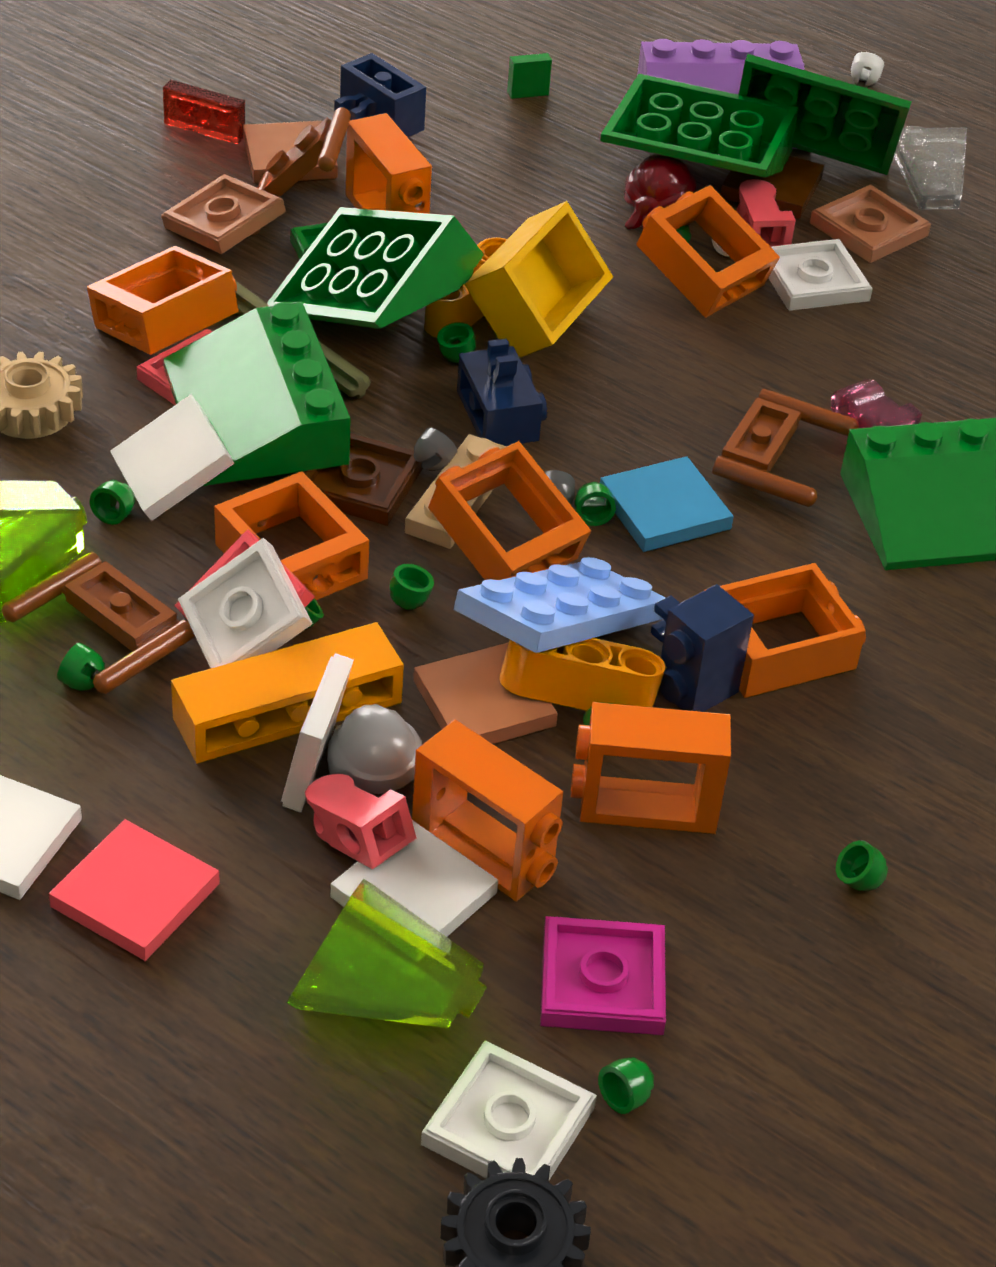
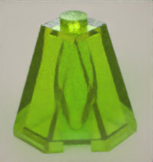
[0,481,87,623]
[286,879,487,1028]

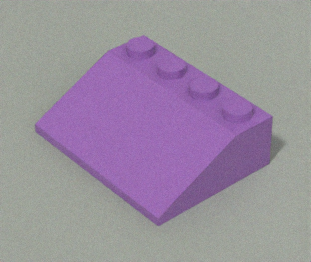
[637,39,804,149]

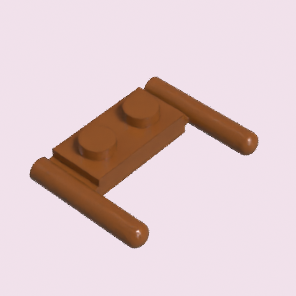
[252,107,351,236]
[712,388,859,507]
[1,552,195,694]

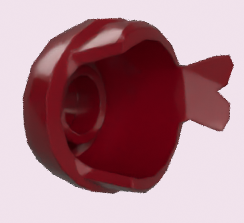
[624,155,697,229]

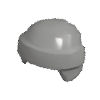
[327,704,422,794]

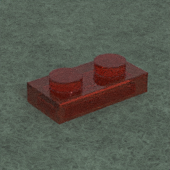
[163,80,245,144]

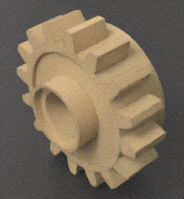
[0,352,83,439]

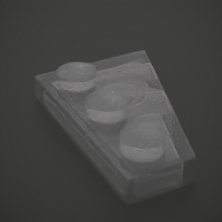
[894,125,967,210]

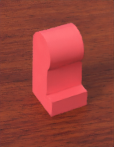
[736,179,796,246]
[305,774,417,869]

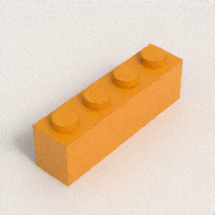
[171,622,404,764]

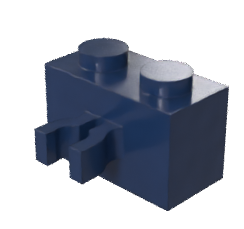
[334,53,426,137]
[457,338,547,446]
[650,584,754,712]

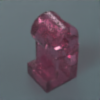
[831,379,922,428]

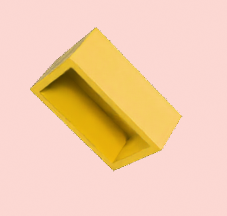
[464,201,614,358]

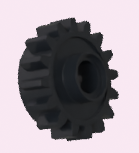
[440,1158,591,1267]

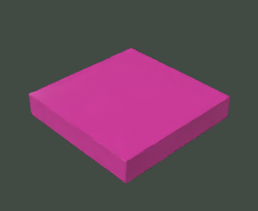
[540,916,666,1035]

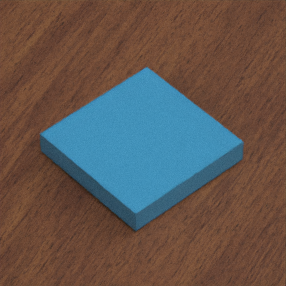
[600,456,734,552]

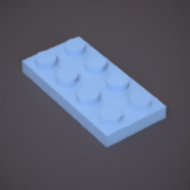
[453,557,666,653]

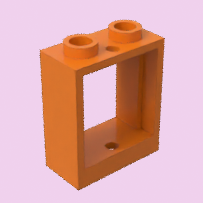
[346,113,432,214]
[636,185,780,318]
[87,246,239,355]
[428,441,592,580]
[214,471,369,600]
[705,563,866,698]
[571,702,731,834]
[412,719,563,902]

